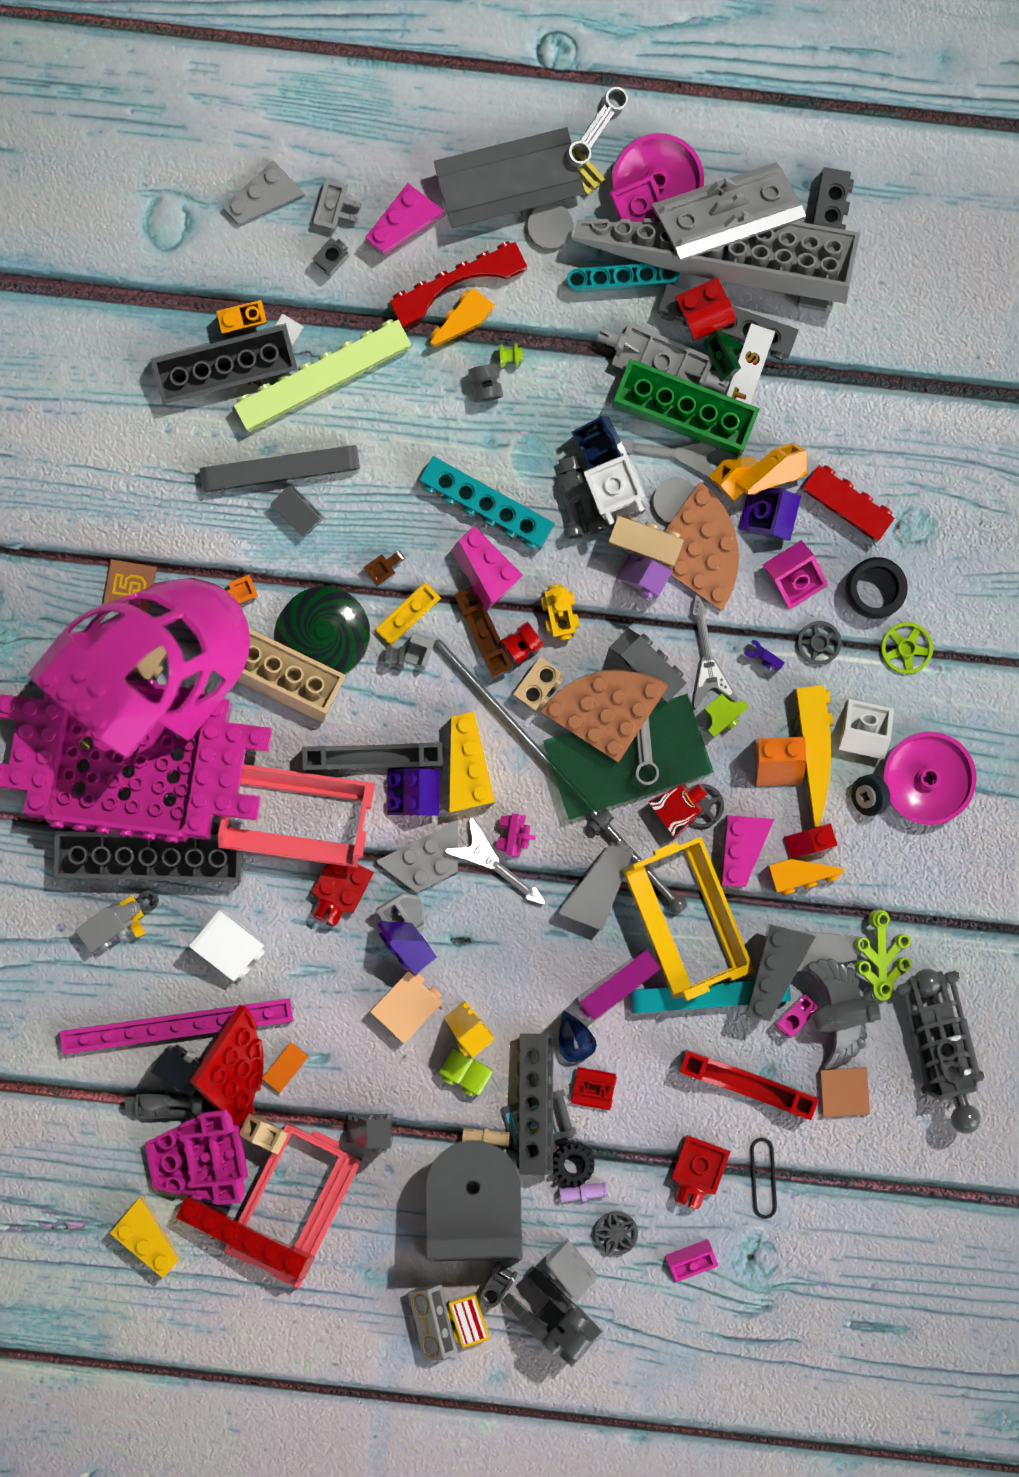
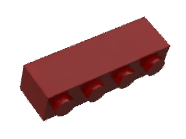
[801,465,895,543]

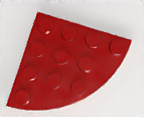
[190,1005,264,1131]

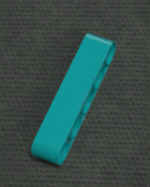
[566,264,680,293]

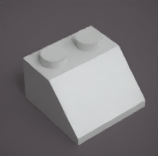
[839,699,894,759]

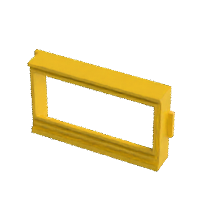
[622,837,755,1001]

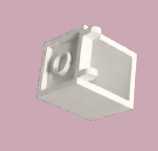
[584,454,650,524]

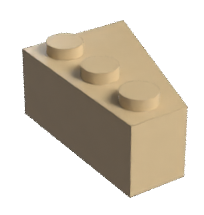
[608,514,684,568]

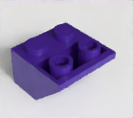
[387,769,440,816]
[377,921,437,974]

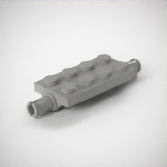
[597,322,730,394]

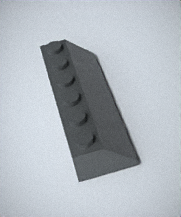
[150,323,298,404]

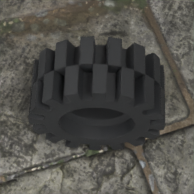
[553,1142,595,1186]

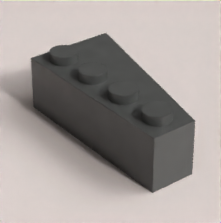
[745,924,816,1021]

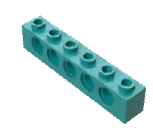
[420,456,555,550]

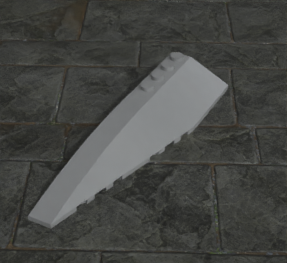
[573,218,860,304]

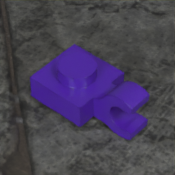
[744,640,785,672]

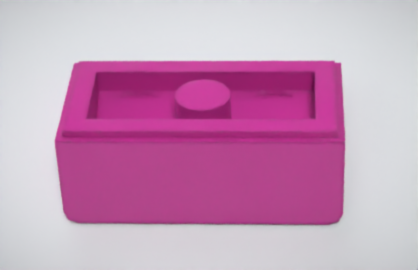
[665,1239,718,1283]

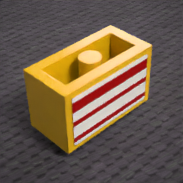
[447,1292,490,1348]

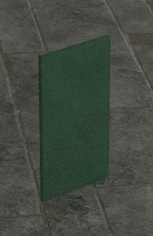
[543,694,714,820]

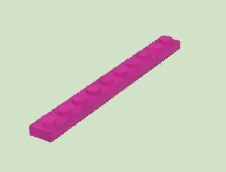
[59,998,294,1054]

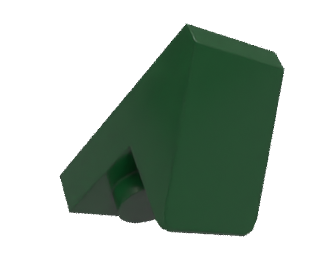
[703,329,743,381]

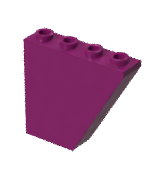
[577,948,661,1021]

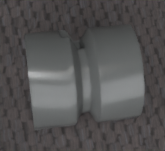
[468,364,504,403]

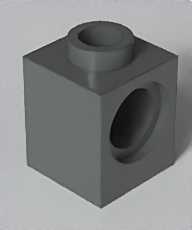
[313,238,349,277]

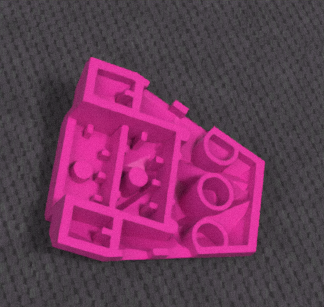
[145,1110,248,1205]

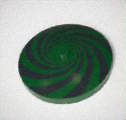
[277,586,370,674]

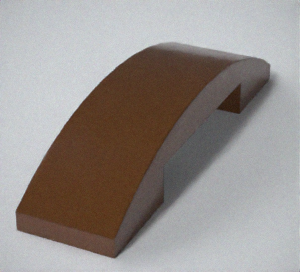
[454,586,513,678]

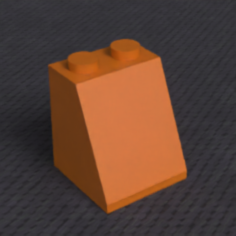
[754,737,806,786]

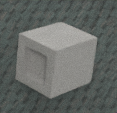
[405,633,435,668]

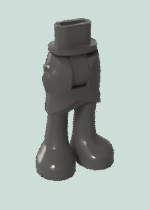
[557,456,608,539]
[125,1092,207,1119]

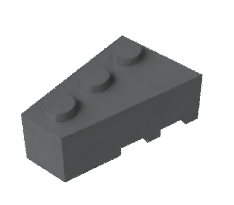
[609,628,687,703]
[346,1114,393,1153]

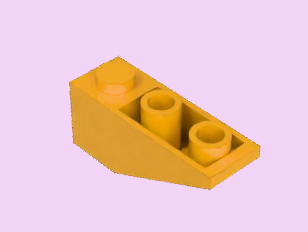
[430,288,495,348]
[736,442,807,495]
[767,859,844,895]

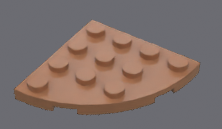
[659,482,739,611]
[541,669,669,762]

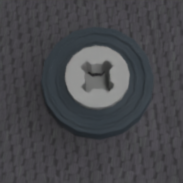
[851,774,890,816]

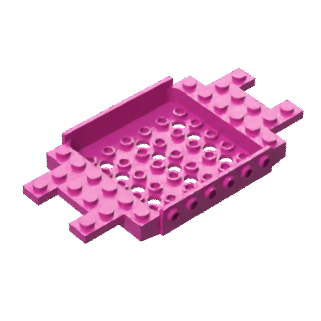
[0,676,272,843]

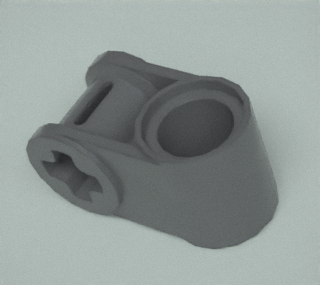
[480,1261,518,1308]

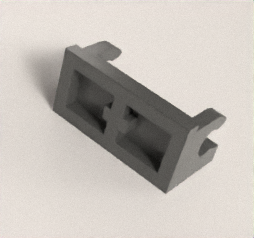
[271,485,325,537]

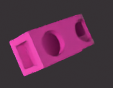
[774,993,818,1038]

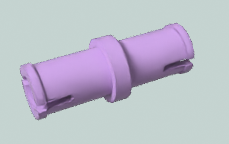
[560,1181,608,1203]

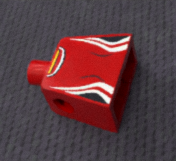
[648,783,708,837]

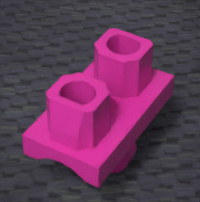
[496,813,536,857]

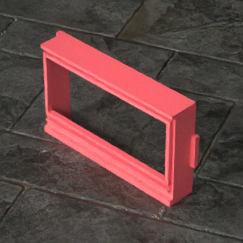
[218,764,375,867]
[224,1122,362,1289]

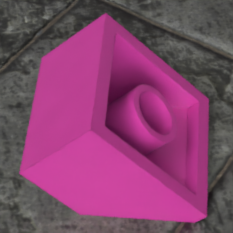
[762,540,828,610]

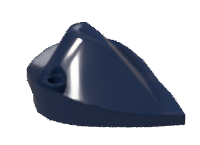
[559,1011,597,1062]

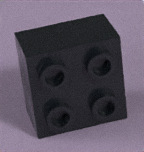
[151,1044,203,1097]

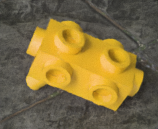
[541,584,580,641]

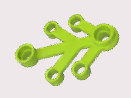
[854,910,911,1001]

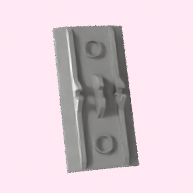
[651,162,806,261]

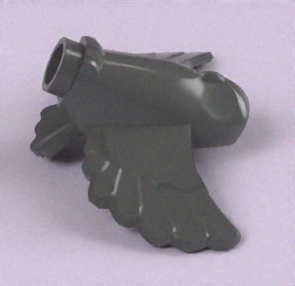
[807,958,881,1070]

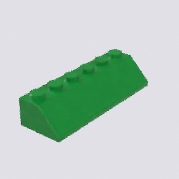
[612,359,760,457]

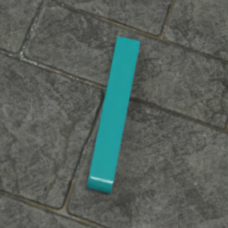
[630,980,791,1013]

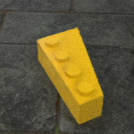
[449,711,495,813]

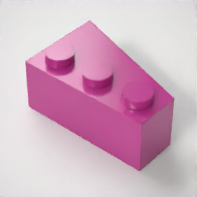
[365,183,445,256]
[452,526,523,613]
[721,815,775,887]

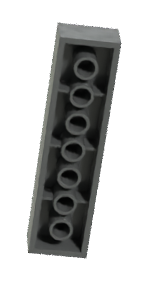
[54,831,243,882]

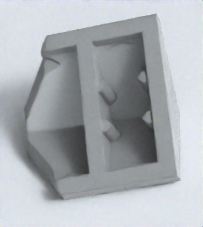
[376,892,425,932]

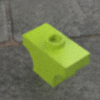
[703,694,749,738]

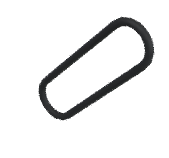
[751,1138,777,1219]

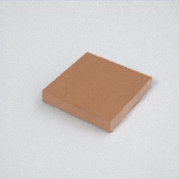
[820,1067,870,1117]

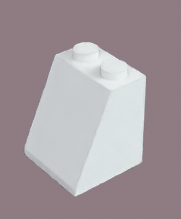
[189,909,265,981]

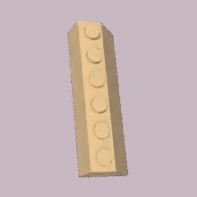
[200,628,346,723]

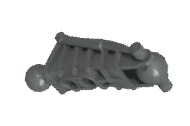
[896,969,985,1134]

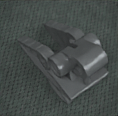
[502,1266,603,1367]

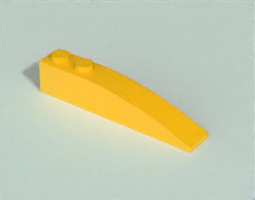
[795,685,833,827]

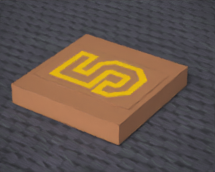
[103,559,157,613]

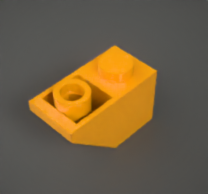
[216,300,267,337]
[708,456,759,501]

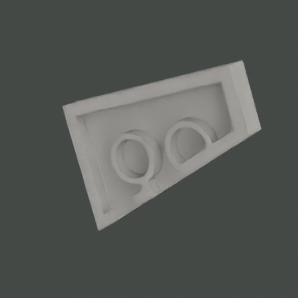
[223,160,305,225]

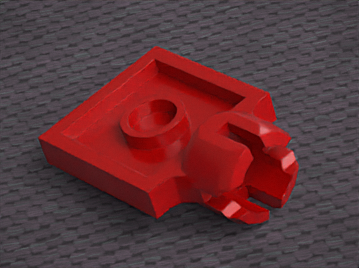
[312,863,374,927]
[671,1135,731,1209]

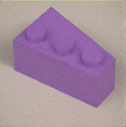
[616,554,673,602]

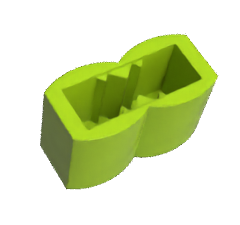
[439,1048,494,1097]

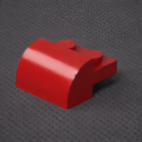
[675,277,736,341]

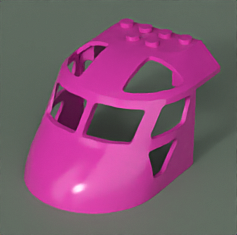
[28,578,250,759]

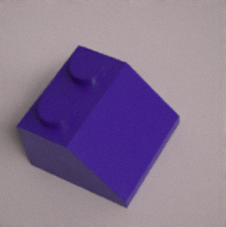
[739,488,801,541]

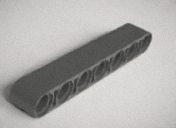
[199,445,360,492]

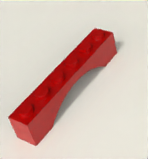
[390,241,527,329]
[678,1049,819,1121]
[176,1196,315,1279]

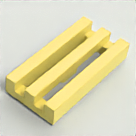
[573,147,605,195]

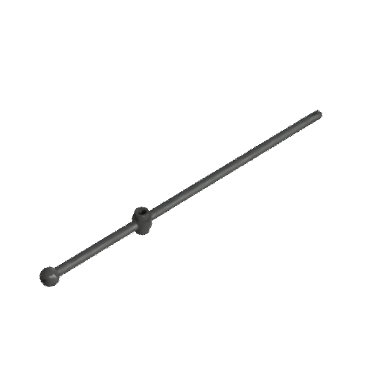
[434,639,687,914]

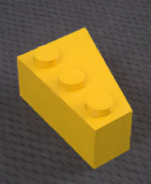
[444,1000,495,1058]
[110,1195,181,1278]

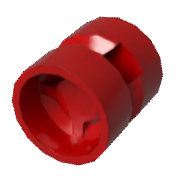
[501,622,544,664]

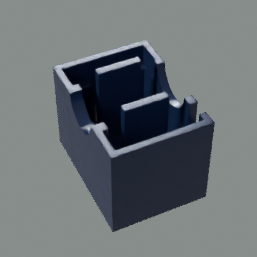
[571,416,628,469]

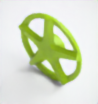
[881,622,933,674]

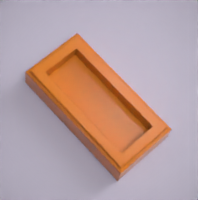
[262,1042,309,1093]

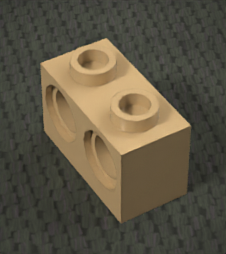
[513,657,563,711]

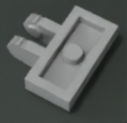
[313,179,362,231]

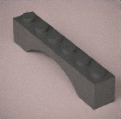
[302,742,443,770]

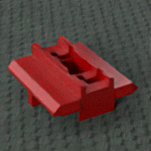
[570,1067,617,1110]

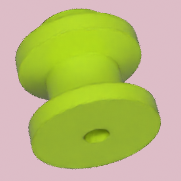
[499,343,524,368]

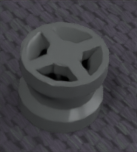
[385,645,405,670]

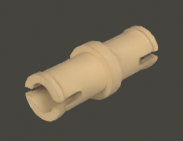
[462,1128,510,1147]

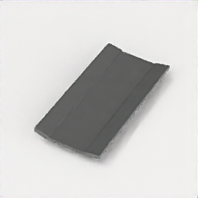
[434,127,586,228]

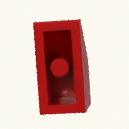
[784,823,838,859]

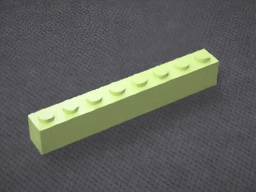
[234,319,412,432]

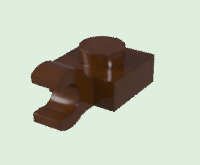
[363,551,406,587]

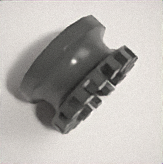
[137,890,159,911]

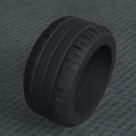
[845,557,908,619]

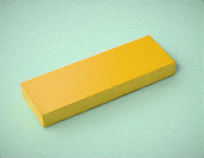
[375,582,441,646]

